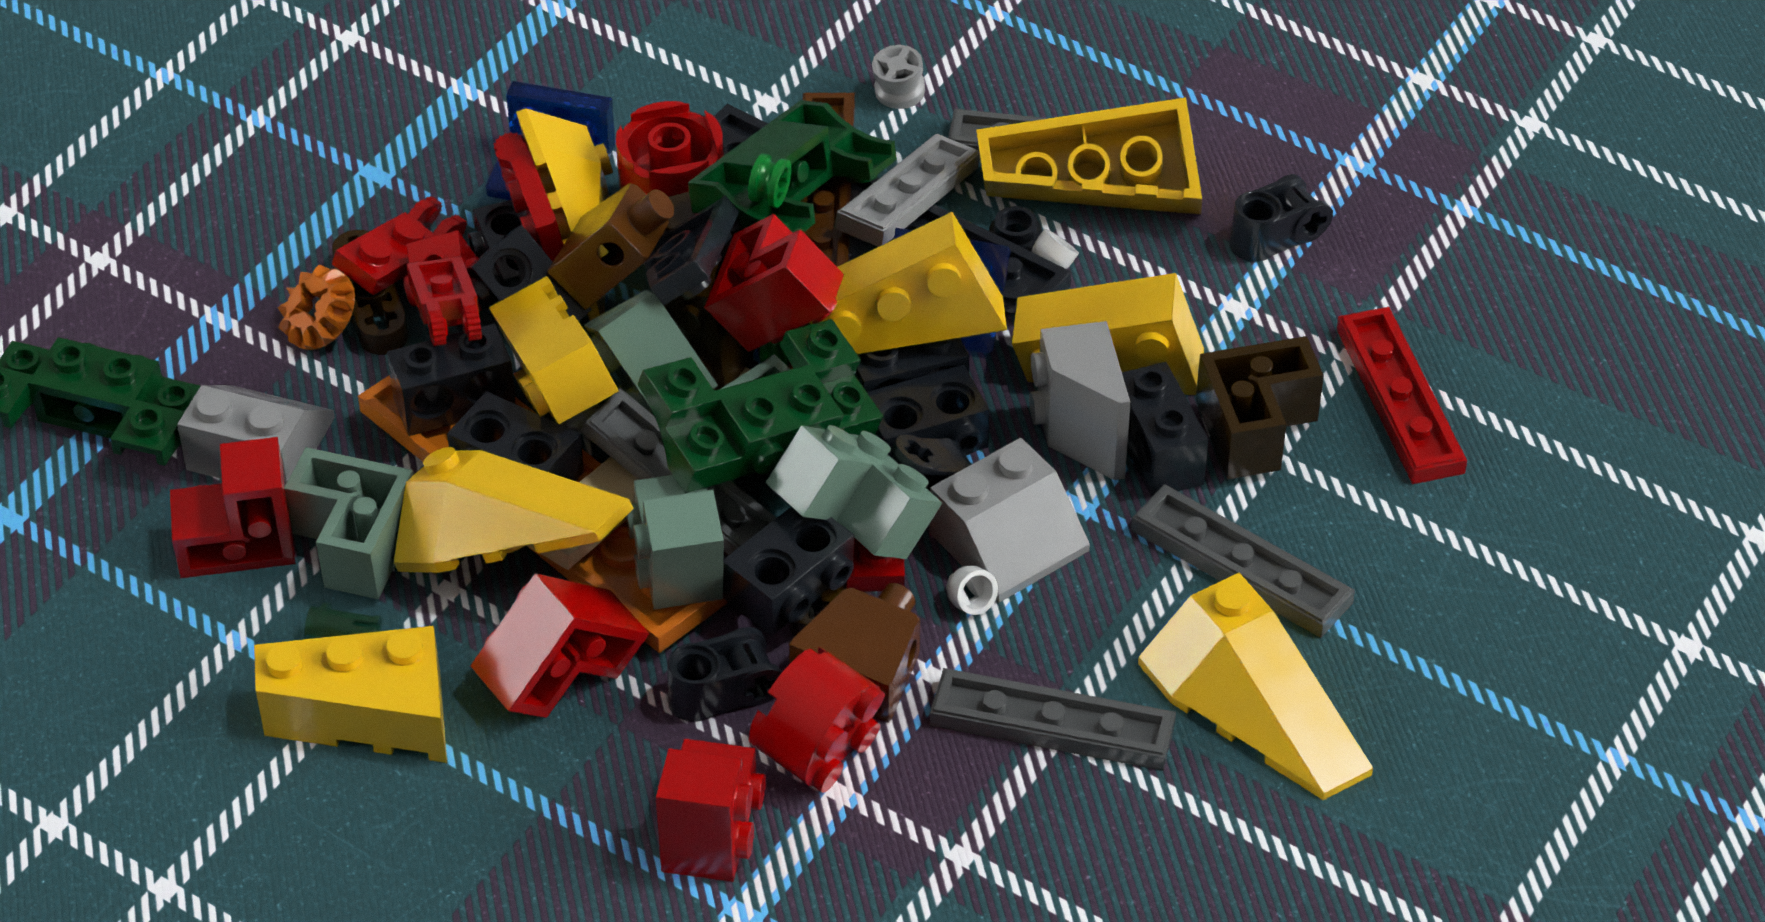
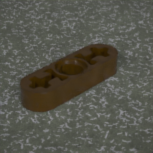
[332,230,408,355]

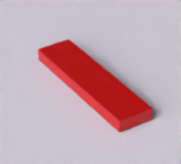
[1336,307,1467,485]

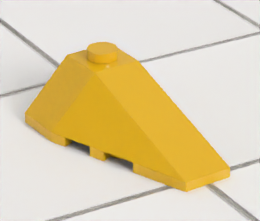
[516,109,613,322]
[394,447,634,573]
[1138,573,1373,800]

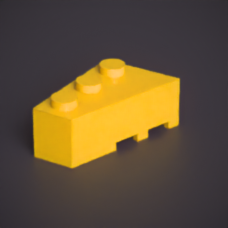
[810,212,1007,354]
[1012,273,1204,395]
[489,276,619,424]
[254,626,447,763]

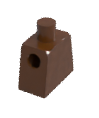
[547,183,674,310]
[789,583,920,723]

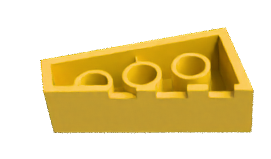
[976,97,1202,214]

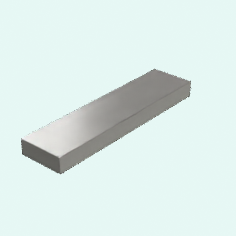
[834,134,980,247]

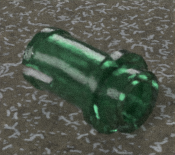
[304,602,382,639]

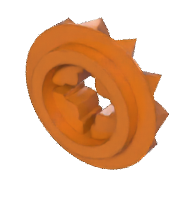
[277,264,355,350]

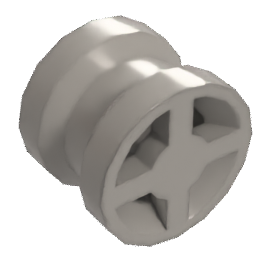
[872,45,925,109]

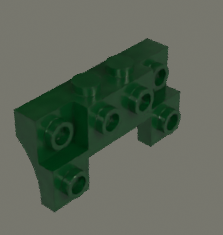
[688,100,897,233]
[637,319,884,493]
[0,337,201,466]

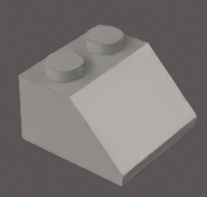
[1029,321,1130,480]
[177,385,335,483]
[929,438,1090,603]

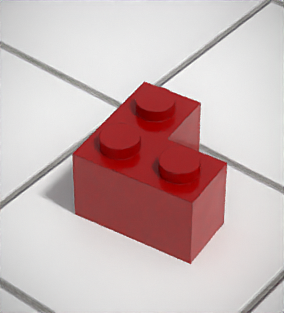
[704,214,844,352]
[170,437,296,579]
[470,573,650,718]
[656,738,766,882]

